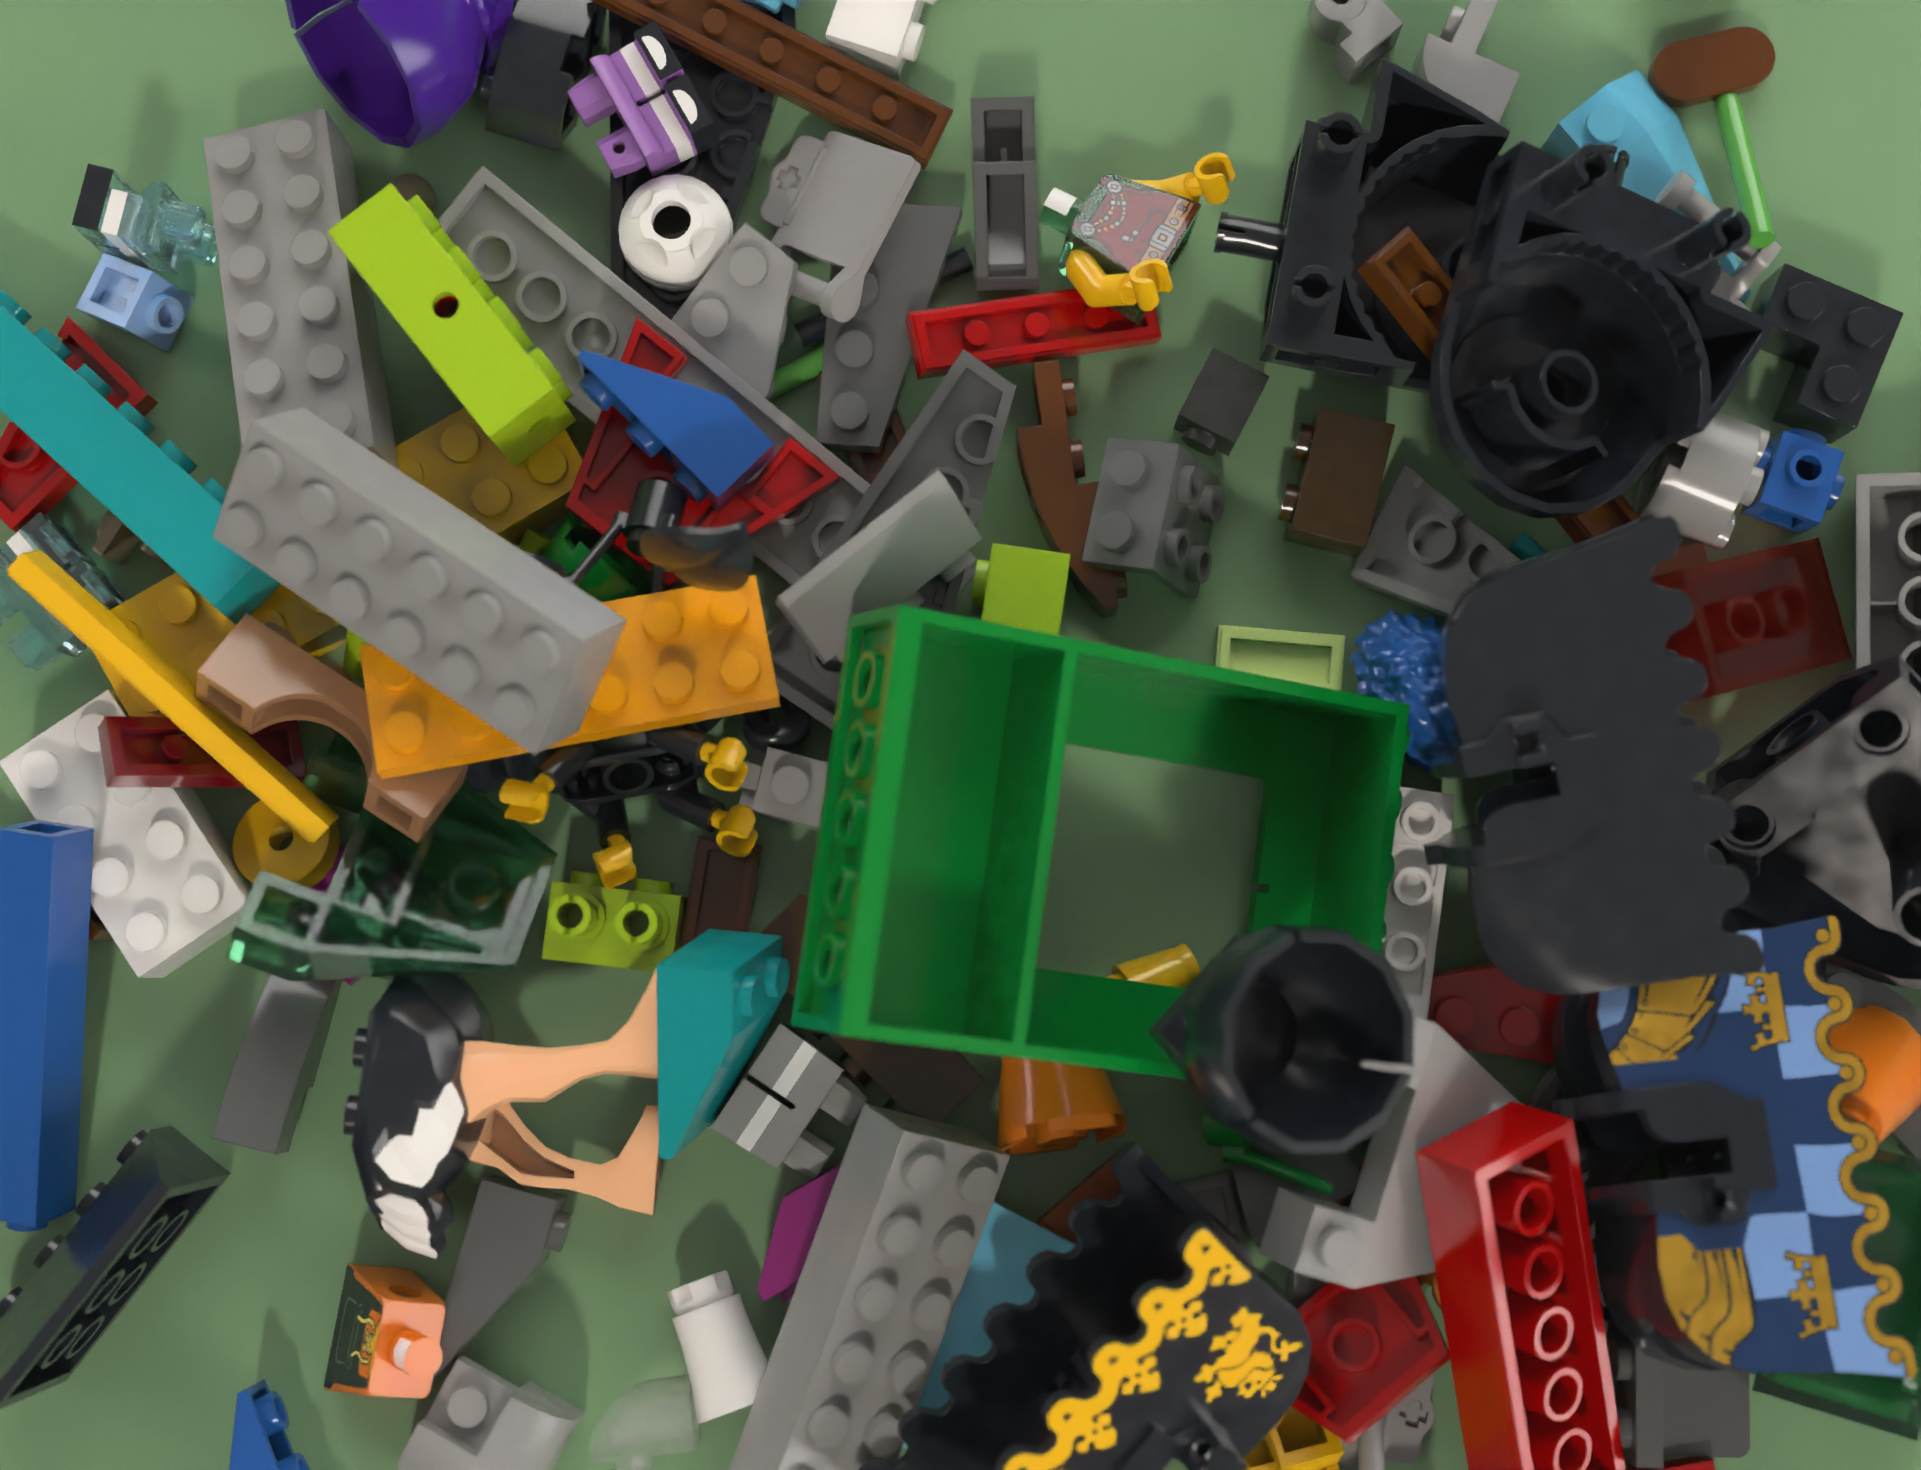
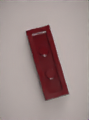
[98,716,307,787]

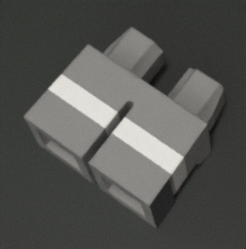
[711,1022,869,1178]

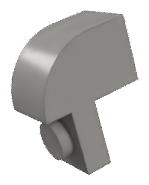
[1413,0,1521,123]

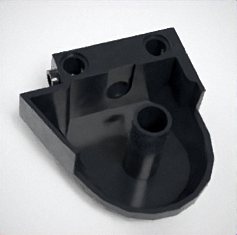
[1706,655,1921,989]

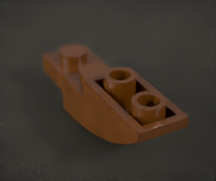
[1015,360,1128,618]

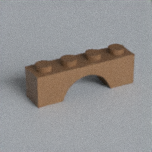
[196,613,469,843]

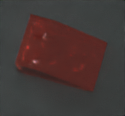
[1651,537,1852,702]

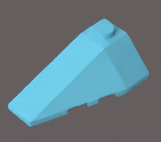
[1541,69,1752,302]

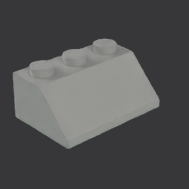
[775,470,982,664]

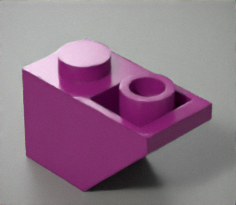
[757,1162,842,1303]

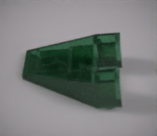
[226,726,558,981]

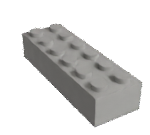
[203,108,399,470]
[212,407,627,755]
[729,1103,1010,1470]

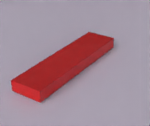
[905,288,1162,380]

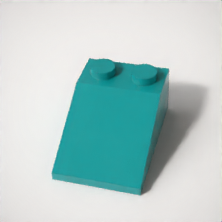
[656,928,790,1160]

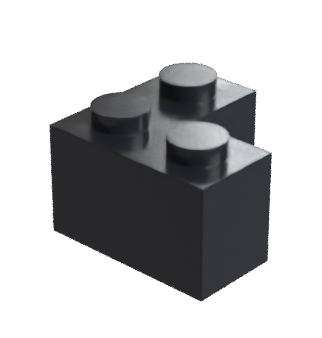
[1750,263,1904,444]

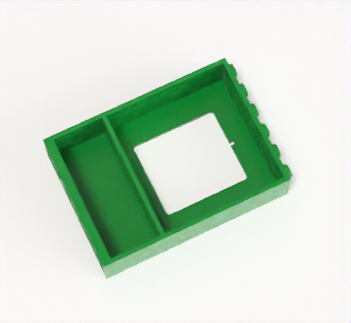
[791,604,1410,1079]

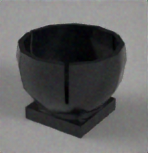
[1147,924,1414,1154]

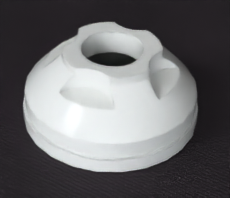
[618,174,734,291]

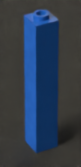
[0,820,94,1232]

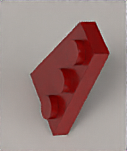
[0,316,158,535]

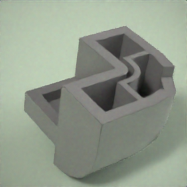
[396,1355,585,1470]

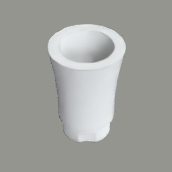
[667,1270,768,1424]

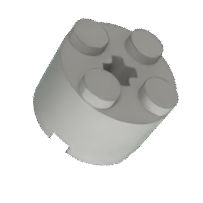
[1633,412,1770,551]

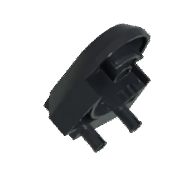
[1214,57,1510,394]
[1430,141,1776,519]

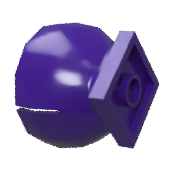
[285,0,514,148]

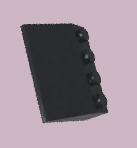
[0,1126,231,1409]

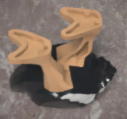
[343,937,662,1259]

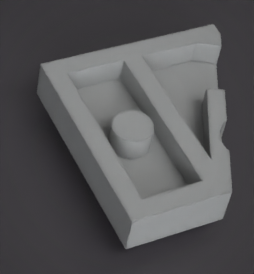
[671,222,799,400]

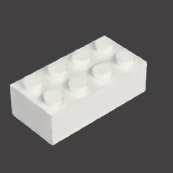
[0,689,270,978]

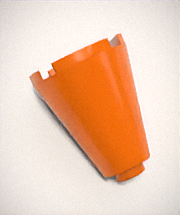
[1828,1004,1921,1145]
[996,1056,1128,1155]

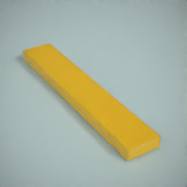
[6,550,340,843]

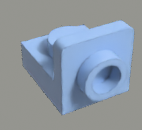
[76,253,193,351]

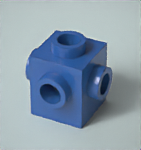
[1740,428,1845,535]

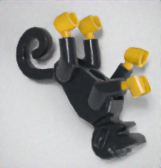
[466,694,812,890]

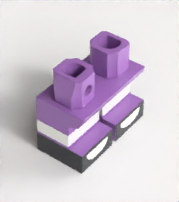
[567,20,720,178]

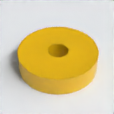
[232,800,340,896]

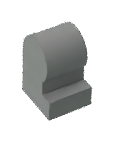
[1308,0,1403,84]

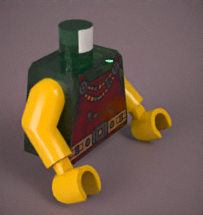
[1039,152,1236,325]

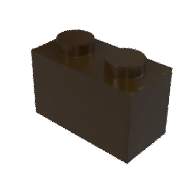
[1277,407,1395,558]

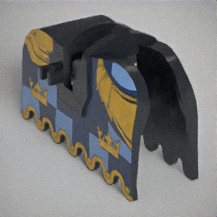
[1551,916,1918,1377]

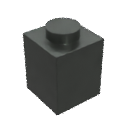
[1173,348,1270,457]

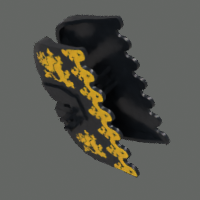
[858,1141,1311,1470]

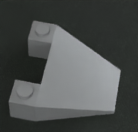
[1259,1016,1521,1289]

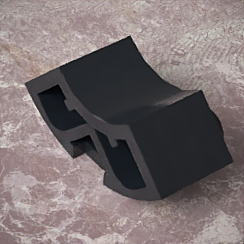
[480,0,607,151]

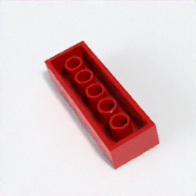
[1415,1101,1626,1470]

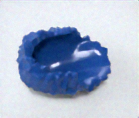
[1350,610,1456,773]

